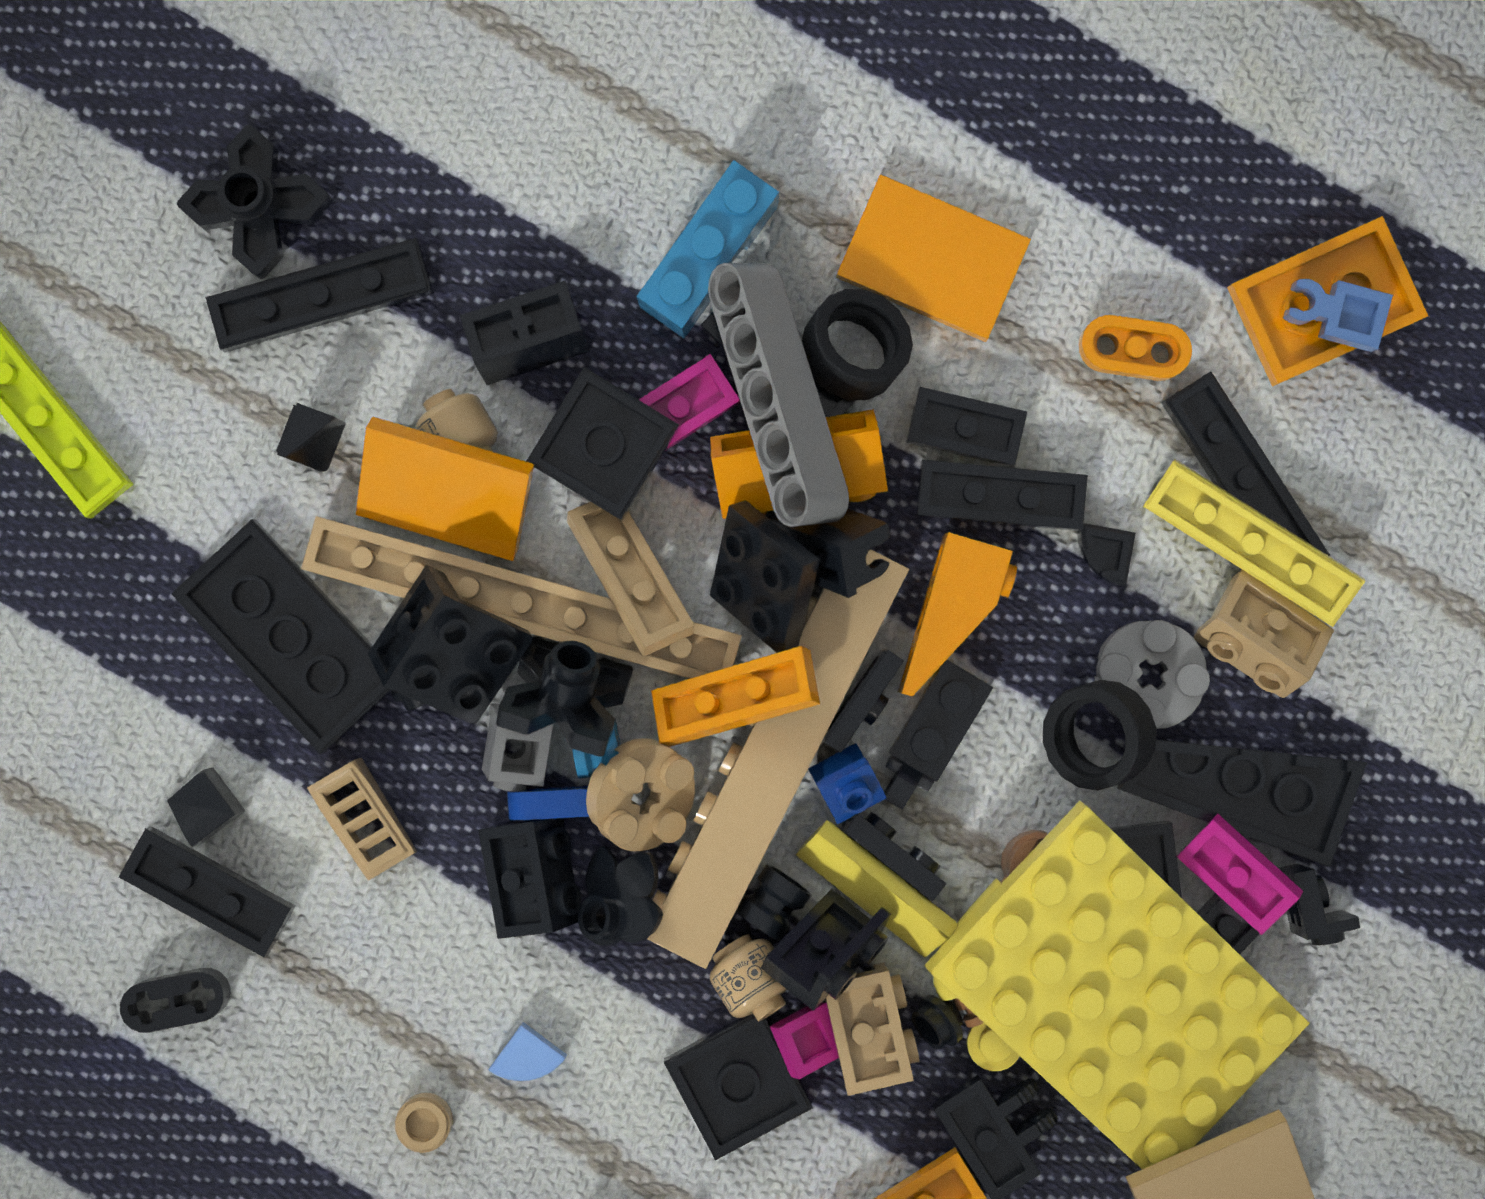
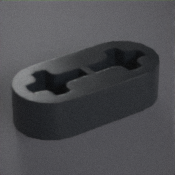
[120,968,230,1033]

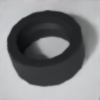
[801,289,913,400]
[1043,680,1156,791]

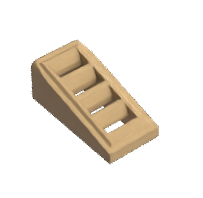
[307,758,417,881]

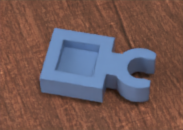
[1283,279,1393,352]

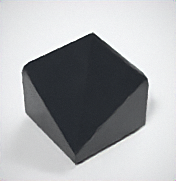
[276,403,346,472]
[167,767,245,847]

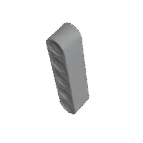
[708,263,849,527]

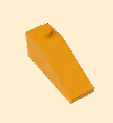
[897,532,1017,696]

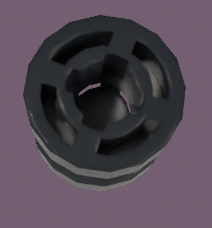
[736,864,812,941]

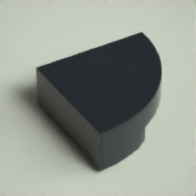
[1078,523,1136,587]

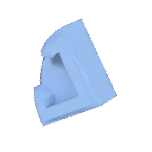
[488,1022,567,1081]

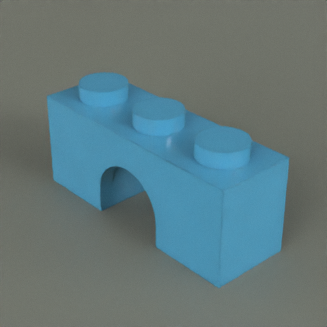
[636,160,779,339]

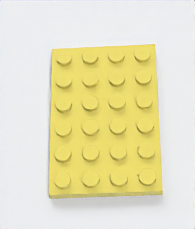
[924,800,1310,1169]

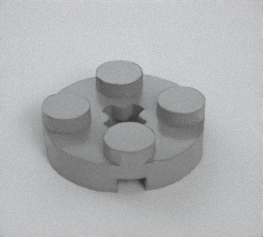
[1095,620,1210,729]

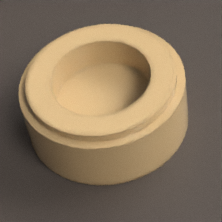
[395,1093,453,1153]

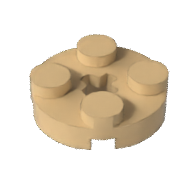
[586,738,695,851]

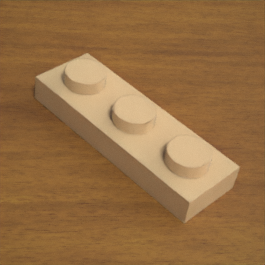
[567,502,695,657]

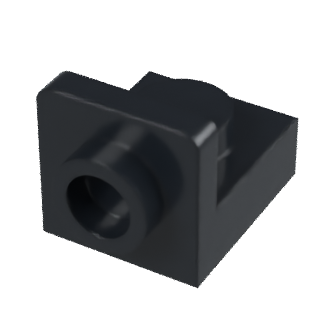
[1278,863,1361,945]

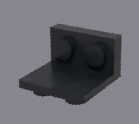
[368,565,533,724]

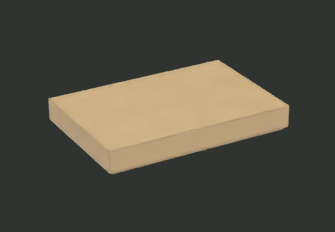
[1126,1109,1315,1199]

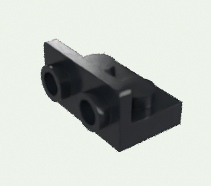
[478,818,581,939]

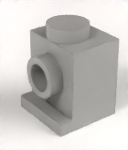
[482,703,553,792]

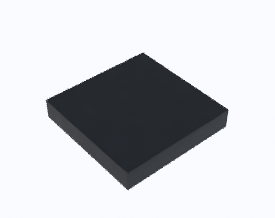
[526,367,680,521]
[664,1014,813,1160]

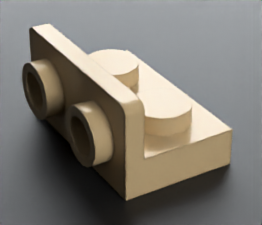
[1194,569,1334,698]
[826,963,919,1096]

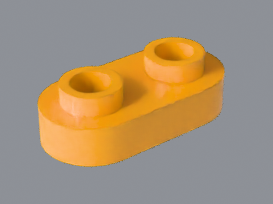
[1079,315,1192,381]

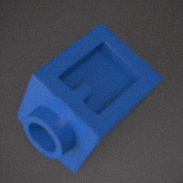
[808,743,887,824]

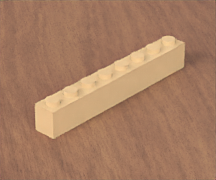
[647,549,909,969]

